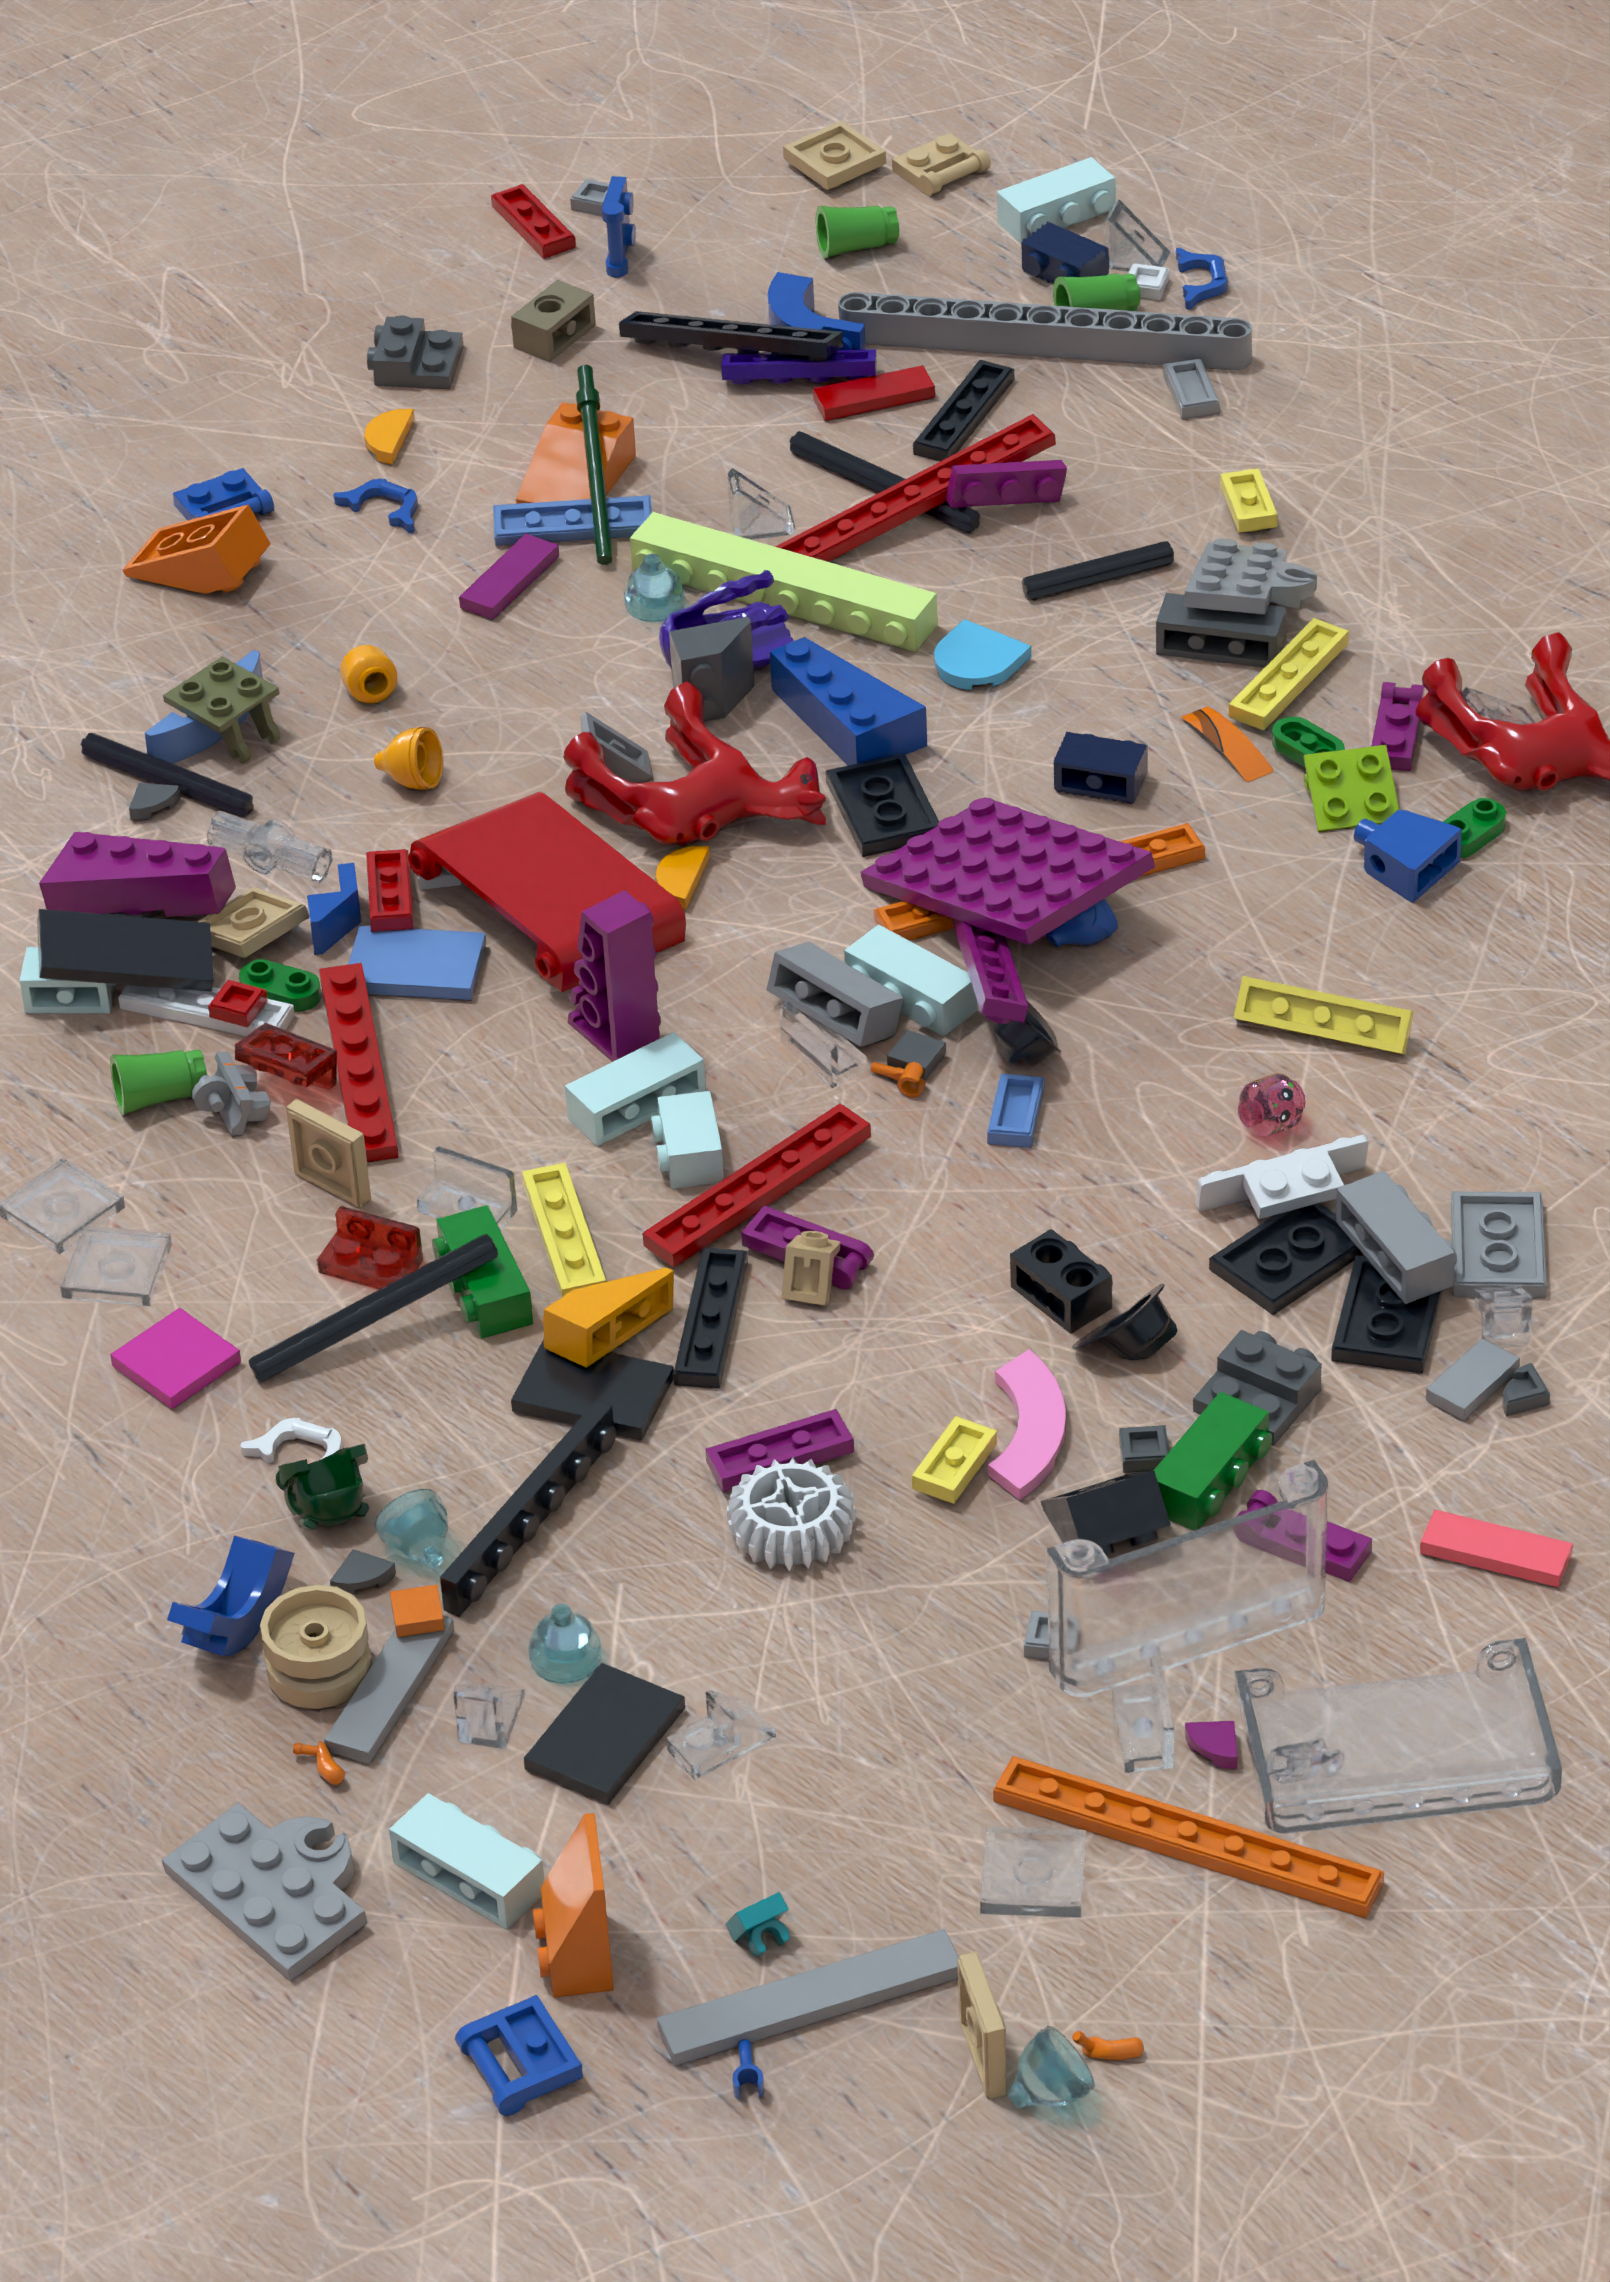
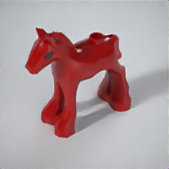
[1416,632,1610,791]
[563,681,826,846]

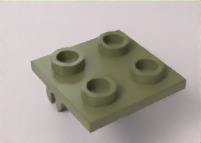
[163,656,280,764]

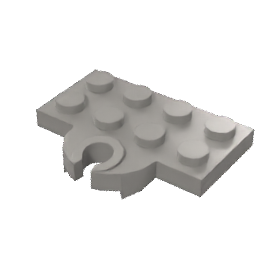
[1184,539,1317,614]
[162,1802,368,1982]

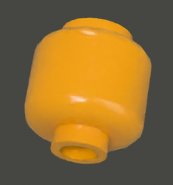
[340,645,398,704]

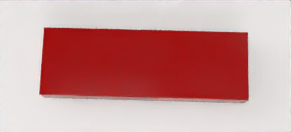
[491,184,576,259]
[813,365,935,421]
[366,849,414,932]

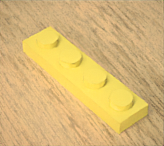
[1229,618,1349,730]
[1233,976,1414,1055]
[522,1162,606,1298]

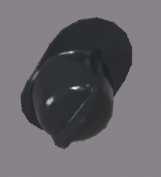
[994,1000,1062,1066]
[1072,1284,1177,1360]

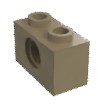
[511,280,596,362]

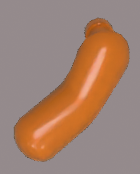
[293,1741,345,1785]
[1072,2031,1144,2061]

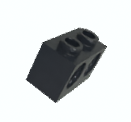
[1010,1229,1113,1334]

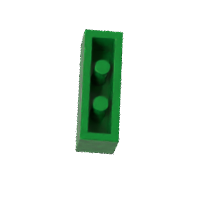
[432,1205,533,1339]
[1154,1391,1272,1532]

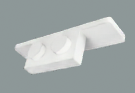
[1195,1135,1369,1219]

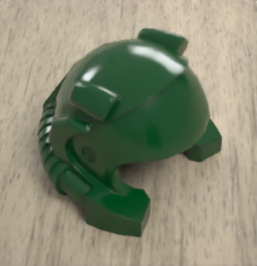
[276,1443,369,1530]

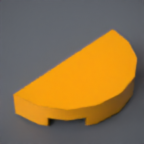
[364,409,415,465]
[655,846,710,910]

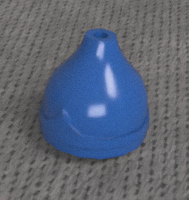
[1046,899,1118,947]

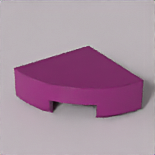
[1185,1721,1238,1769]

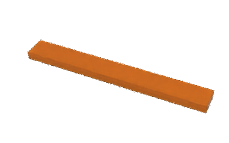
[874,823,1205,941]
[993,1756,1384,1918]

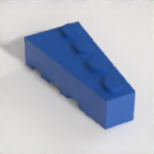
[770,637,927,765]

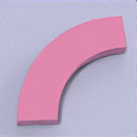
[988,1349,1066,1501]

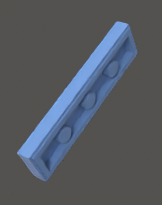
[493,495,652,546]

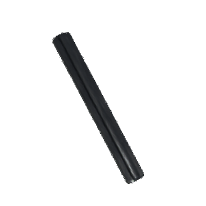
[80,733,254,817]

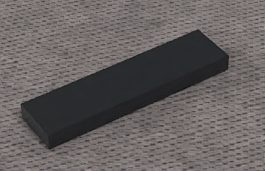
[913,360,1015,461]
[673,1247,748,1389]

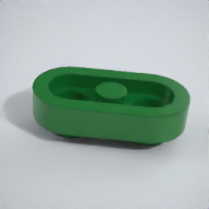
[1272,717,1345,768]
[1443,798,1506,859]
[239,959,321,1012]

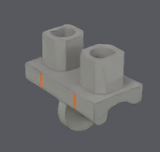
[192,1052,271,1135]

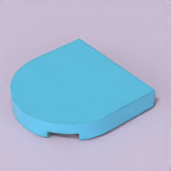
[934,619,1032,690]

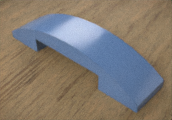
[144,650,263,763]

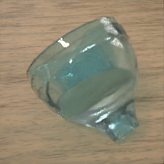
[624,554,685,622]
[374,1489,448,1569]
[528,1604,602,1684]
[1008,2025,1095,2108]

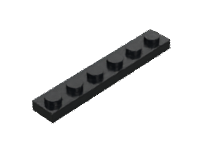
[619,311,843,361]
[440,1400,616,1617]

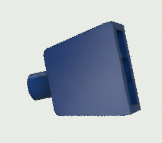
[1354,810,1462,903]

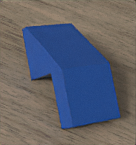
[307,863,362,955]

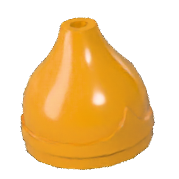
[374,727,443,790]

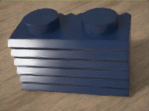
[1021,221,1109,284]
[1053,731,1148,805]

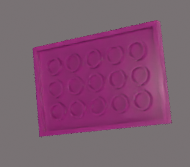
[860,797,1155,945]

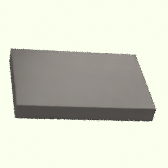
[1451,1191,1546,1298]

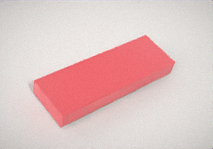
[1420,1509,1573,1588]

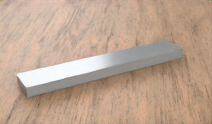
[657,1929,959,2066]

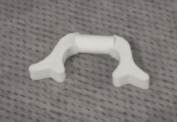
[240,1418,343,1463]

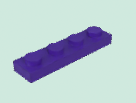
[721,349,877,384]

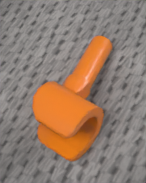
[870,1062,926,1098]

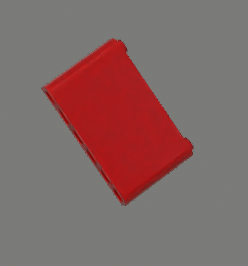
[408,792,686,992]

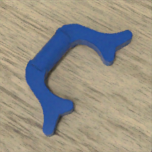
[1176,248,1228,310]
[333,479,418,533]

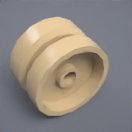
[260,1585,372,1709]

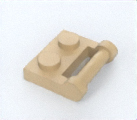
[892,133,991,196]

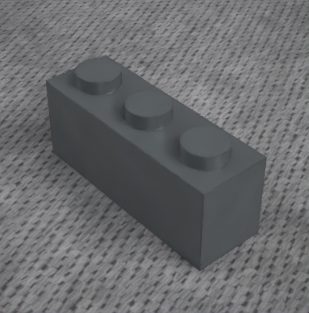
[1156,593,1286,668]

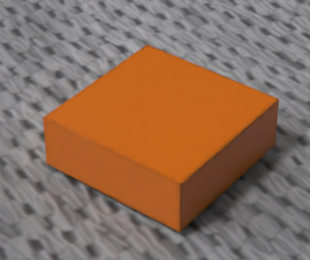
[390,1584,445,1637]

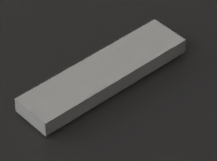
[324,1616,454,1764]

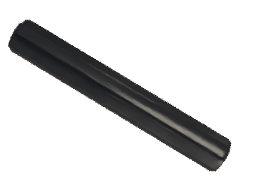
[1022,541,1174,600]

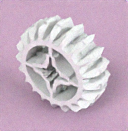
[727,1457,855,1571]

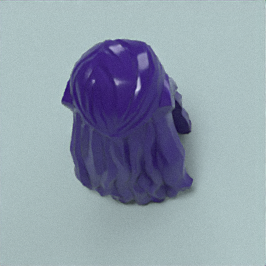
[659,570,793,669]

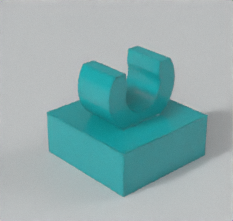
[725,1891,789,1957]

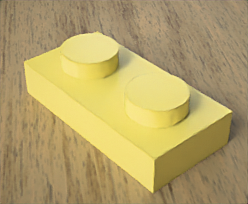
[1220,468,1278,533]
[912,1416,997,1504]

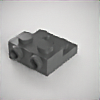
[367,315,464,389]
[1193,1330,1322,1446]

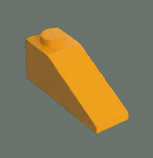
[542,1267,674,1368]

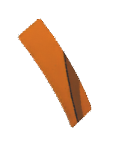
[1181,707,1274,782]

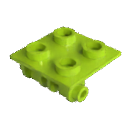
[1303,745,1399,832]

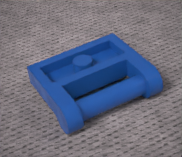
[602,176,636,278]
[173,468,274,521]
[455,1995,583,2116]

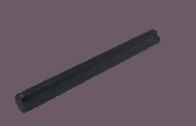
[789,431,981,533]
[249,1234,498,1382]

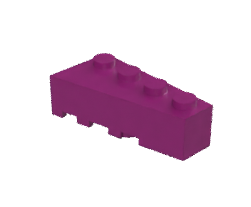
[39,832,236,917]
[568,890,661,1062]

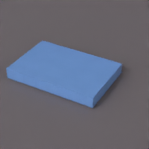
[348,926,486,1000]

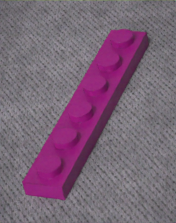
[952,918,1028,1024]

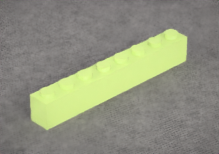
[630,512,938,652]

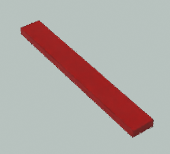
[775,414,1056,562]

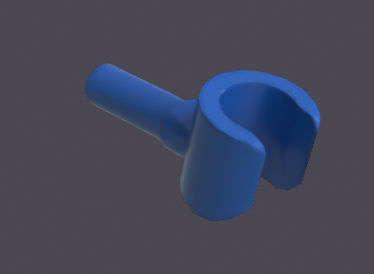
[732,2039,764,2099]

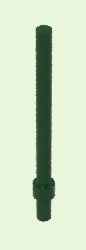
[576,365,613,565]

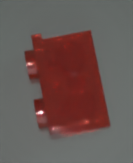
[235,1023,337,1090]
[317,1206,423,1289]

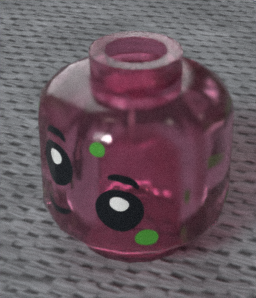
[1238,1073,1306,1137]

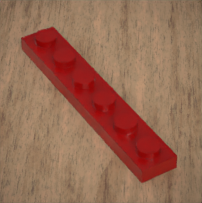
[319,962,399,1163]
[642,1103,871,1268]

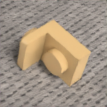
[781,1231,841,1306]

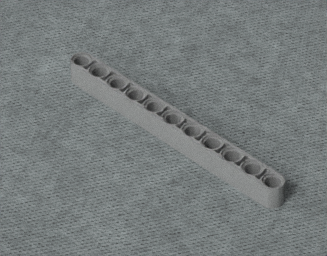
[838,292,1252,370]

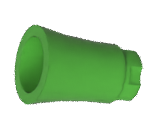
[816,206,899,258]
[1053,273,1141,311]
[110,1050,207,1115]

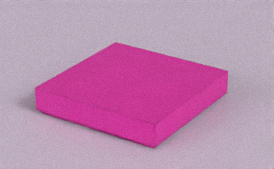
[110,1307,241,1409]

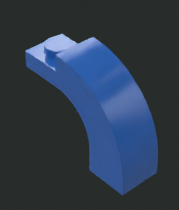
[768,272,866,350]
[167,1535,295,1656]

